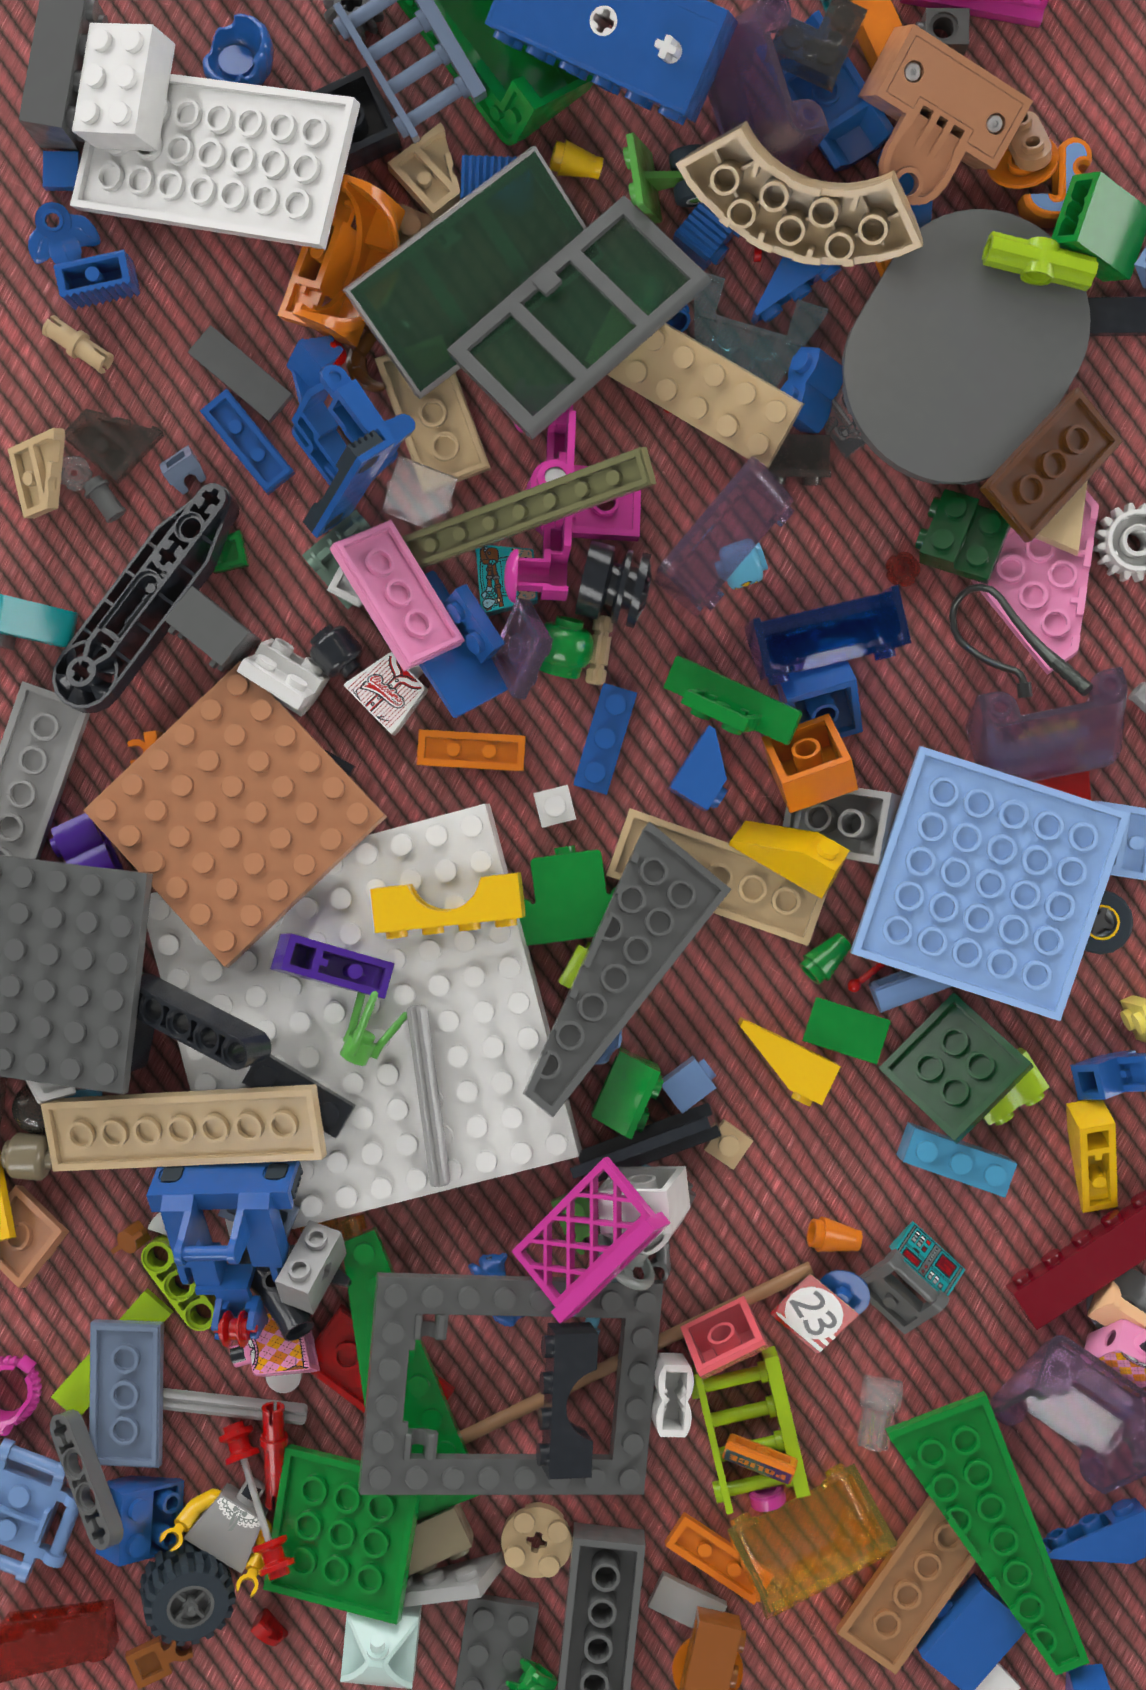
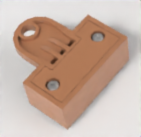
[858,24,1033,205]

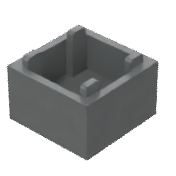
[165,586,261,673]

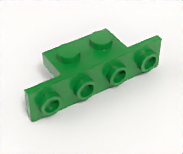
[663,656,802,745]

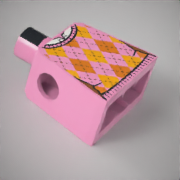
[230,1313,320,1377]
[1081,1319,1146,1396]

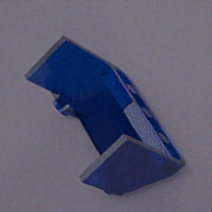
[744,585,912,686]

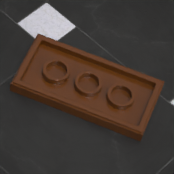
[979,387,1123,543]

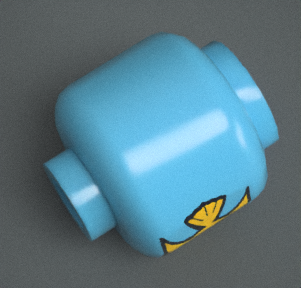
[713,538,768,590]

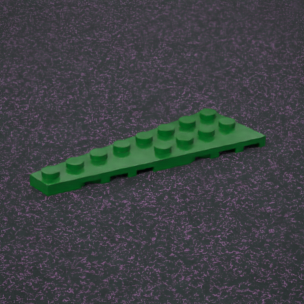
[344,1227,479,1520]
[885,1391,1090,1676]

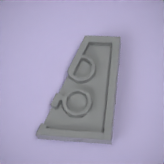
[403,1551,506,1607]

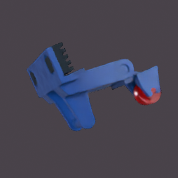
[286,335,416,538]
[146,1161,303,1348]

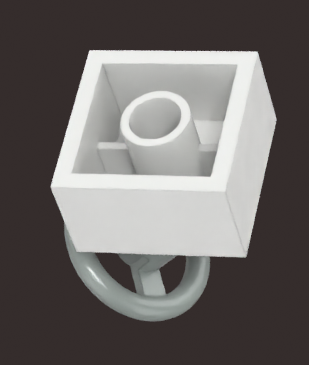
[598,1166,690,1290]

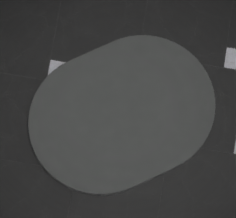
[842,209,1091,485]

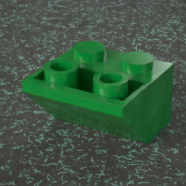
[591,1048,664,1139]

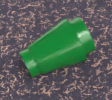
[799,933,852,985]

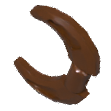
[346,316,417,392]

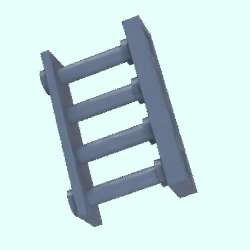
[333,0,487,144]

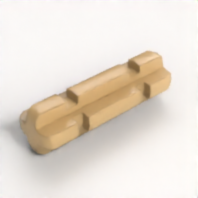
[585,615,613,686]

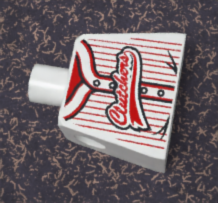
[344,652,428,736]

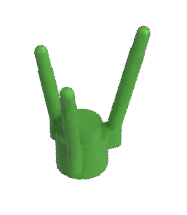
[340,991,407,1066]

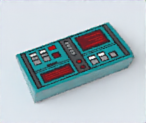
[889,1221,965,1296]

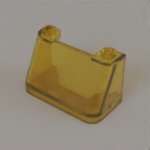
[727,1463,898,1620]

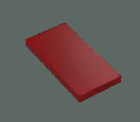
[310,1304,455,1413]

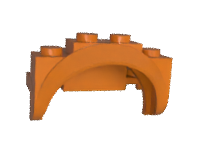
[277,174,406,347]

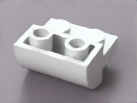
[237,638,330,716]

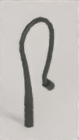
[949,584,1093,698]

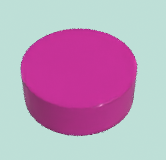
[749,1485,786,1512]

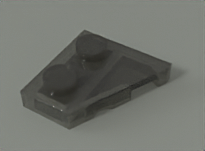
[65,409,164,484]

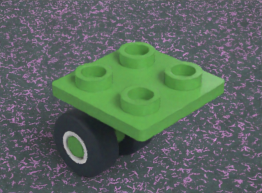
[623,132,704,224]

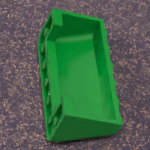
[397,0,593,146]

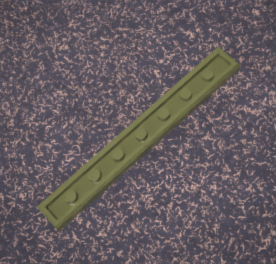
[402,447,657,569]

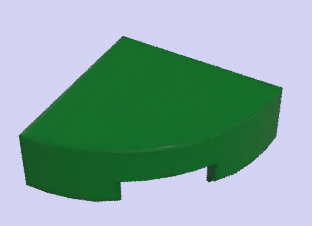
[213,530,249,574]

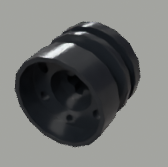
[575,540,652,628]

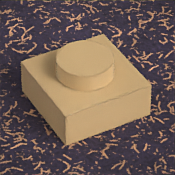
[703,1119,753,1170]

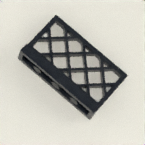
[570,1102,722,1182]

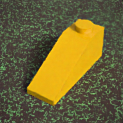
[729,821,850,899]
[738,1017,841,1106]
[1066,1100,1118,1213]

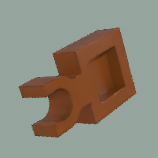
[125,1636,194,1689]

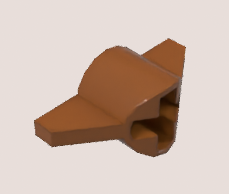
[110,1220,151,1254]

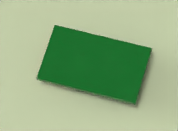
[802,997,891,1065]

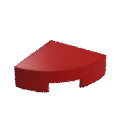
[250,1608,289,1646]

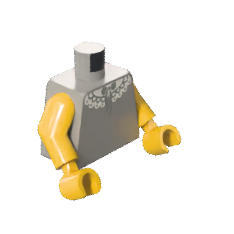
[159,1477,272,1598]

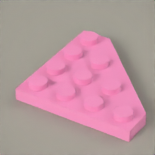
[970,490,1099,675]

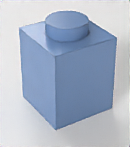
[662,1055,717,1114]

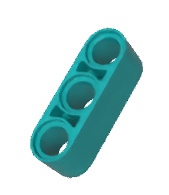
[0,594,78,648]

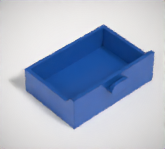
[916,1573,1025,1690]

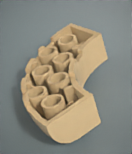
[676,121,923,267]

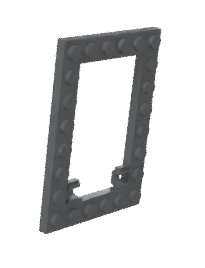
[358,1272,663,1495]

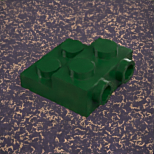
[915,489,1011,585]

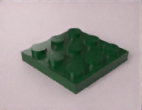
[879,992,1034,1144]

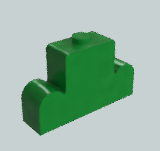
[520,845,617,946]

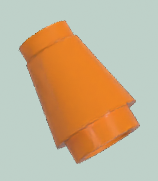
[807,1216,863,1252]

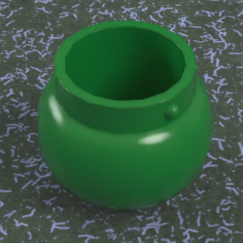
[534,615,594,679]

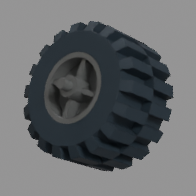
[140,1540,236,1646]

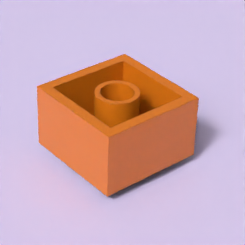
[761,713,858,813]

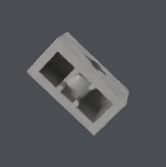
[275,1220,346,1314]

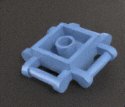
[0,1437,79,1583]

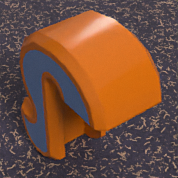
[1016,137,1092,228]

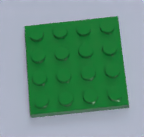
[263,1444,421,1625]

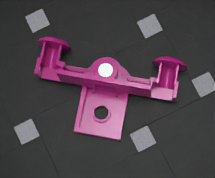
[504,378,641,603]

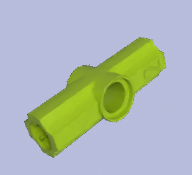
[982,231,1098,291]

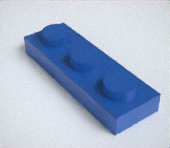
[573,683,637,795]

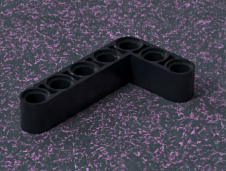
[131,973,272,1072]

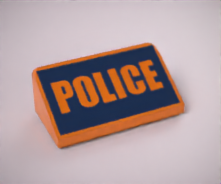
[722,1433,798,1484]

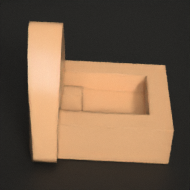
[1087,1281,1146,1329]

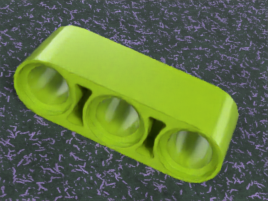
[141,1234,216,1331]

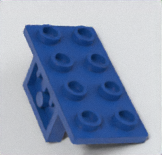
[419,571,509,718]

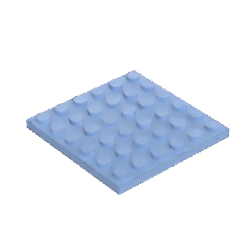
[850,746,1131,1021]

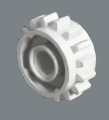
[1093,503,1146,583]

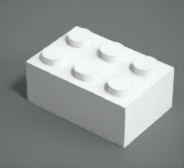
[72,23,176,151]

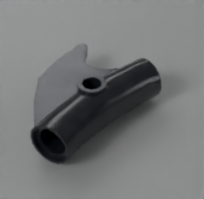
[228,1245,352,1341]

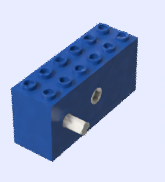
[485,0,738,125]

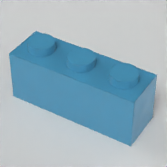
[896,1122,1017,1198]

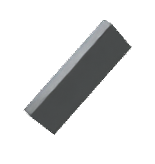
[188,325,294,423]

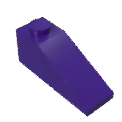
[270,933,395,999]

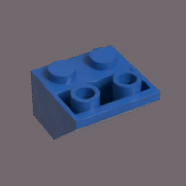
[96,1475,184,1567]

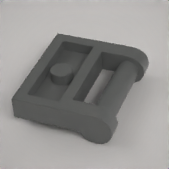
[859,1249,950,1334]

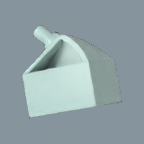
[340,1605,422,1689]

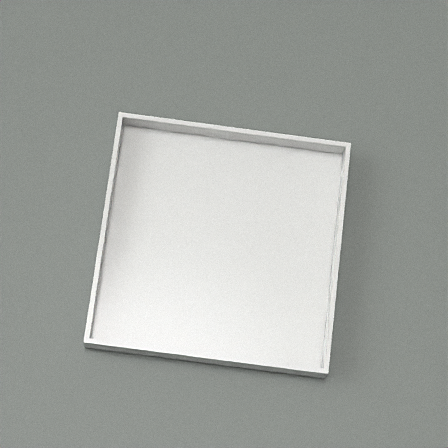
[147,804,582,1236]

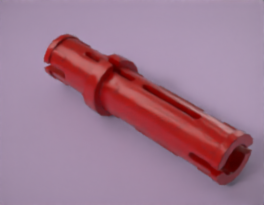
[260,1401,288,1510]

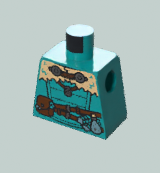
[476,545,538,617]

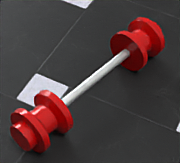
[218,1420,295,1581]

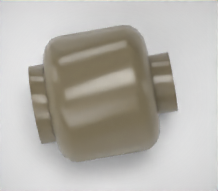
[1,1132,53,1181]

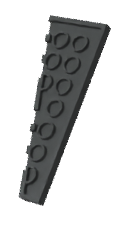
[523,822,731,1117]

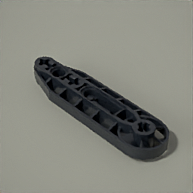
[52,483,240,713]

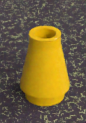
[549,140,604,180]

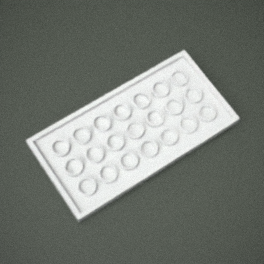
[70,74,360,250]

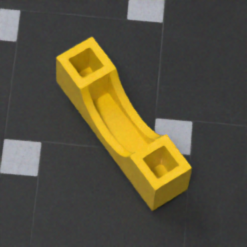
[370,872,526,939]

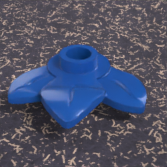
[28,202,101,264]

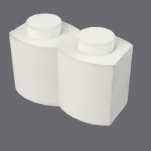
[651,1352,694,1438]

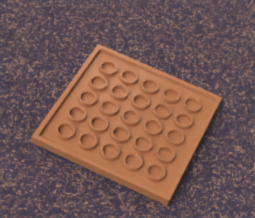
[83,661,387,968]

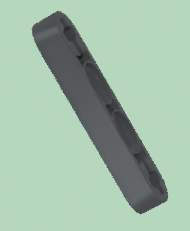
[50,1409,124,1550]

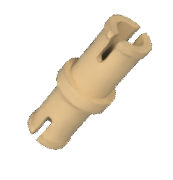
[42,315,114,374]

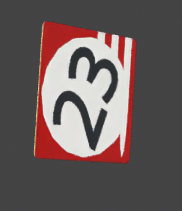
[770,1274,858,1353]

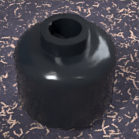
[310,624,363,678]

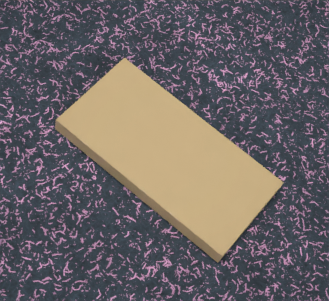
[375,334,491,494]

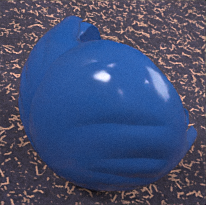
[203,13,274,85]

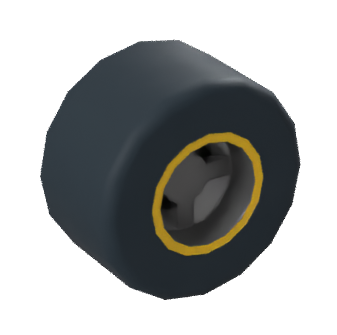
[1084,891,1134,955]

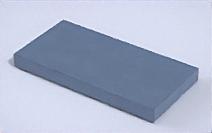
[89,1319,164,1468]

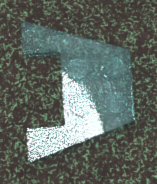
[693,272,828,387]

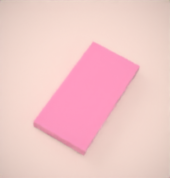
[330,520,465,671]

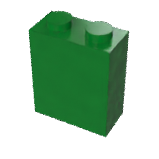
[1051,171,1146,282]

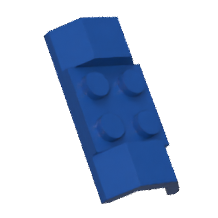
[757,10,894,172]

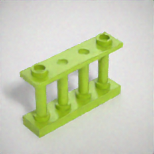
[691,1346,811,1515]

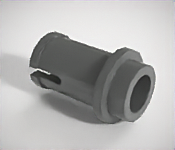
[83,475,126,523]

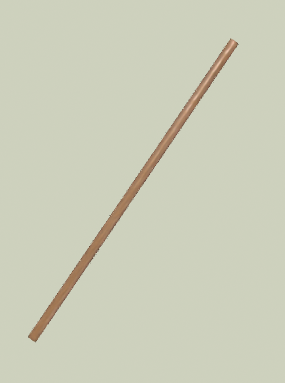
[460,1261,814,1444]

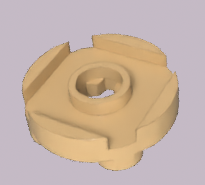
[501,1502,572,1578]

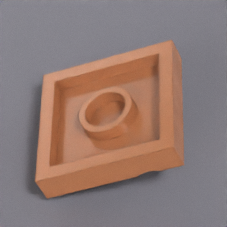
[0,1185,69,1288]

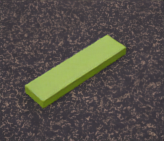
[51,1288,174,1416]

